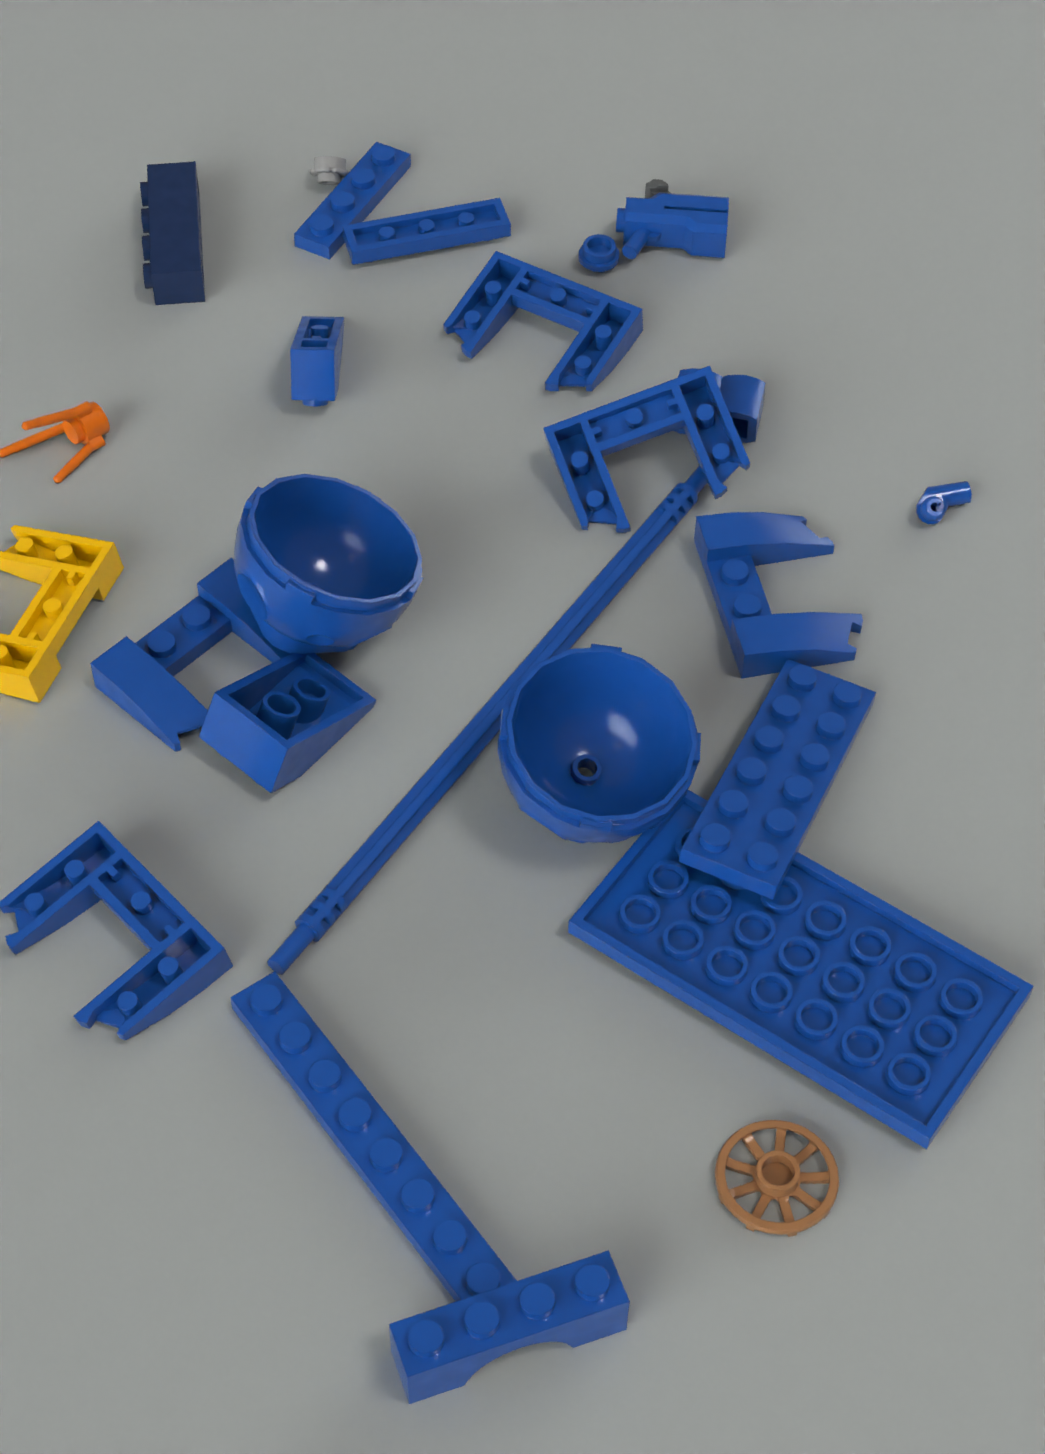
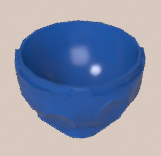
[234,474,424,654]
[498,644,701,844]

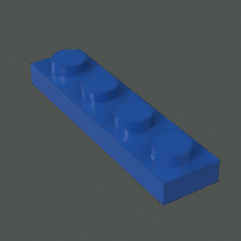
[294,142,411,260]
[343,198,511,265]

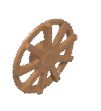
[715,1120,839,1237]

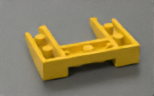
[0,525,124,703]

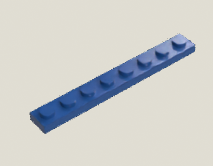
[230,971,517,1302]

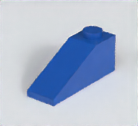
[290,316,344,407]

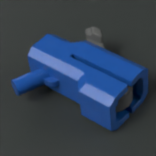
[616,179,729,259]

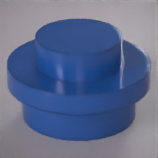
[578,234,620,272]

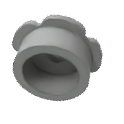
[310,156,349,185]

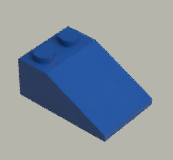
[199,653,376,793]

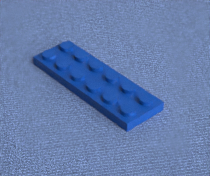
[679,659,876,900]

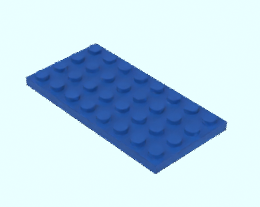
[568,790,1034,1149]

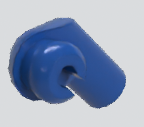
[916,481,972,524]

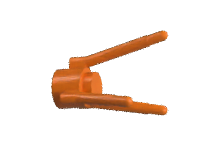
[0,401,110,483]

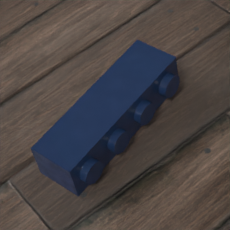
[140,161,205,305]

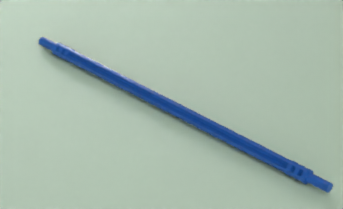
[267,465,707,975]

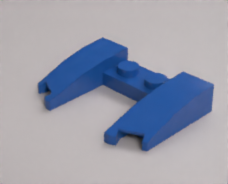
[443,251,643,391]
[543,366,750,533]
[694,512,863,679]
[90,558,291,752]
[0,821,233,1040]

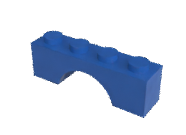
[389,1250,630,1404]

